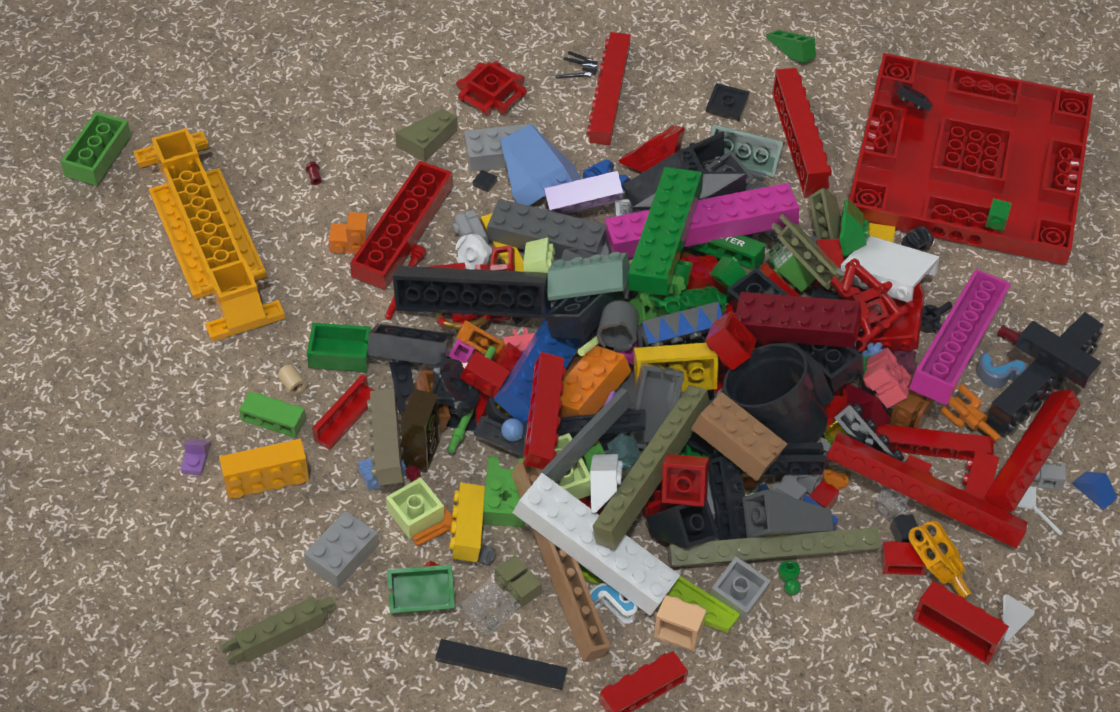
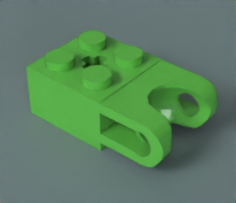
[483,456,525,527]

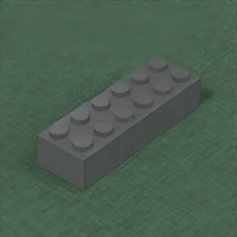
[487,199,606,258]

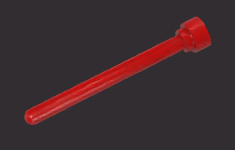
[385,245,426,320]

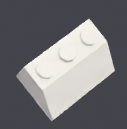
[590,454,622,513]

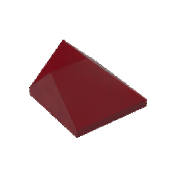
[846,383,891,426]

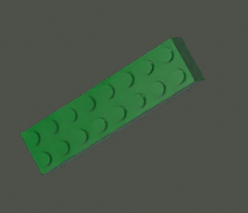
[628,167,702,296]

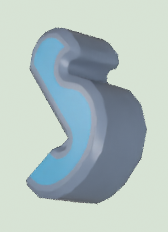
[976,352,1027,388]

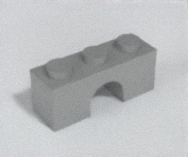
[772,469,826,501]

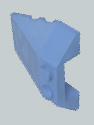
[500,124,582,206]

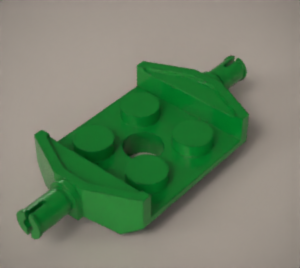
[656,286,729,312]

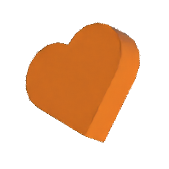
[822,469,849,490]

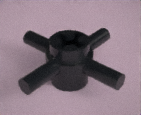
[920,301,953,333]

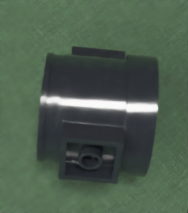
[723,343,835,442]

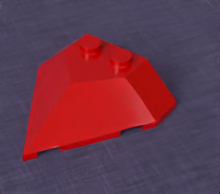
[618,125,685,172]

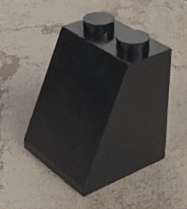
[646,499,720,548]

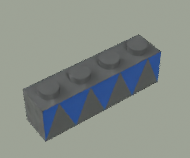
[639,302,723,347]

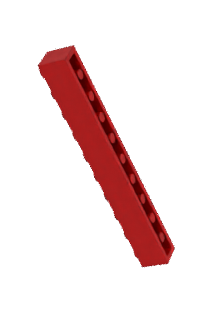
[826,432,1028,549]

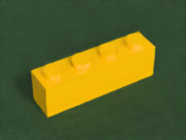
[449,482,485,562]

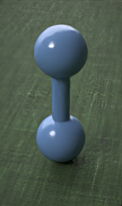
[501,418,524,442]

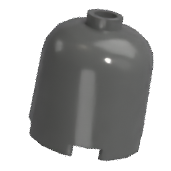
[597,300,639,352]

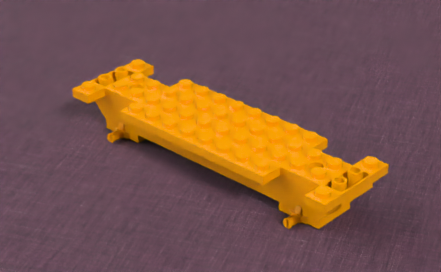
[133,128,285,342]

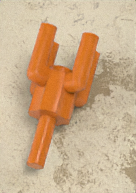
[940,384,1001,442]

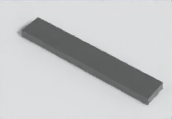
[541,388,632,483]

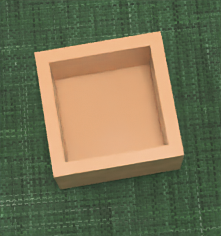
[654,595,706,652]

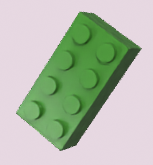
[60,111,131,186]

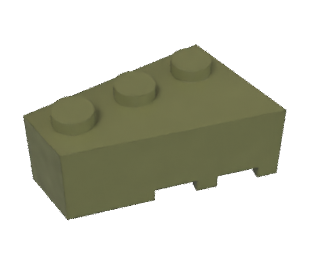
[395,109,458,162]

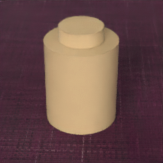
[278,365,307,396]

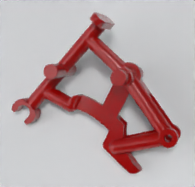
[830,258,915,353]

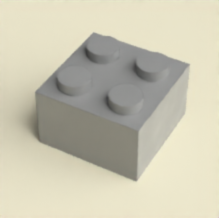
[710,556,771,621]

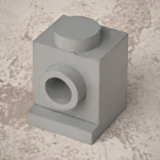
[1034,463,1066,491]

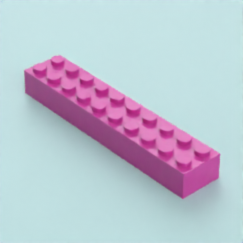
[605,183,799,258]
[909,269,1011,405]

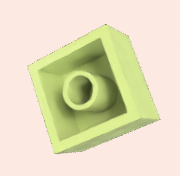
[386,477,444,539]

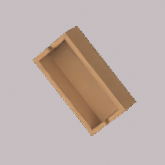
[691,392,787,481]

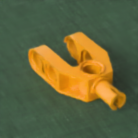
[909,520,972,598]

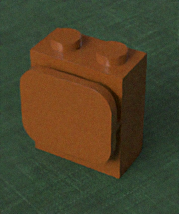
[889,378,934,428]

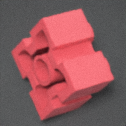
[863,348,911,408]

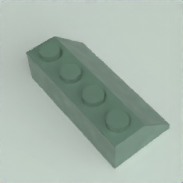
[710,124,785,177]
[548,252,630,300]

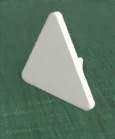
[1001,594,1034,641]

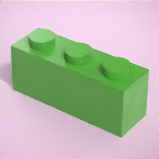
[239,391,306,438]

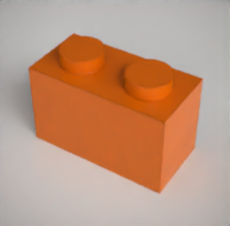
[456,320,505,359]

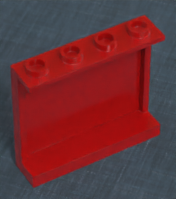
[846,282,925,352]

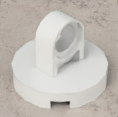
[455,234,492,269]

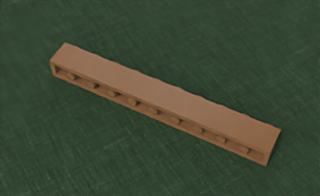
[511,461,611,662]

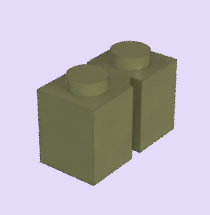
[495,555,542,607]

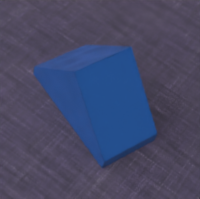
[1072,471,1117,510]

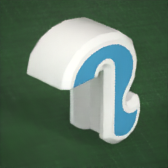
[589,583,638,624]

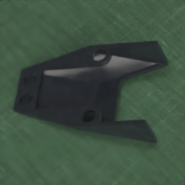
[623,131,746,210]

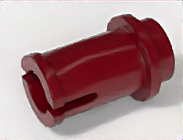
[305,161,322,185]
[997,325,1022,346]
[405,465,423,482]

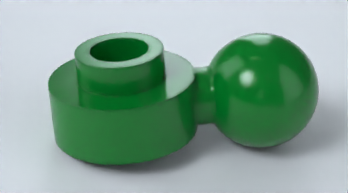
[778,560,801,596]

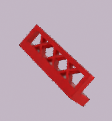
[312,374,375,450]

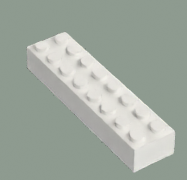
[512,473,680,616]

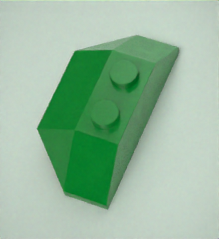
[839,199,870,256]

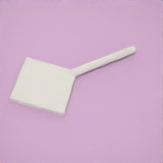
[1017,486,1062,535]

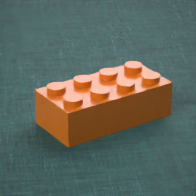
[558,346,631,417]

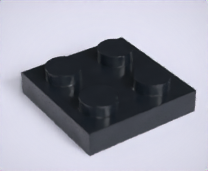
[894,80,933,111]
[706,83,750,120]

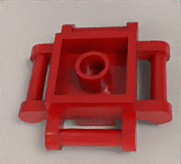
[456,61,527,116]

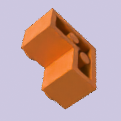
[328,212,370,255]

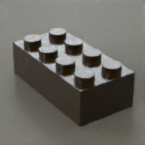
[398,389,440,473]

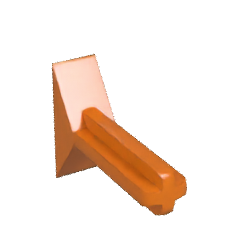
[412,506,455,546]

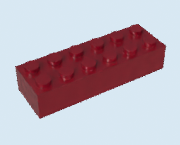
[735,292,862,348]

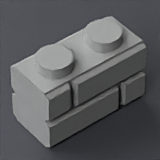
[452,210,488,244]

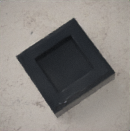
[472,170,497,192]

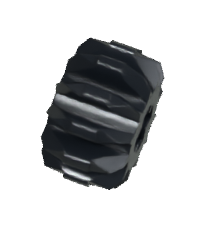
[901,226,934,252]

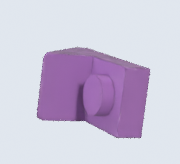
[181,438,211,476]

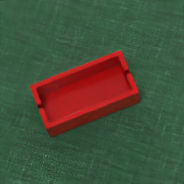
[913,581,1009,665]

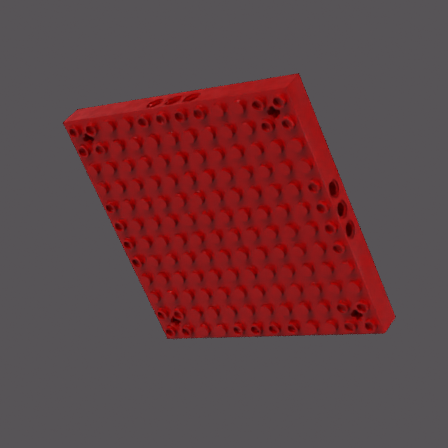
[849,53,1093,265]

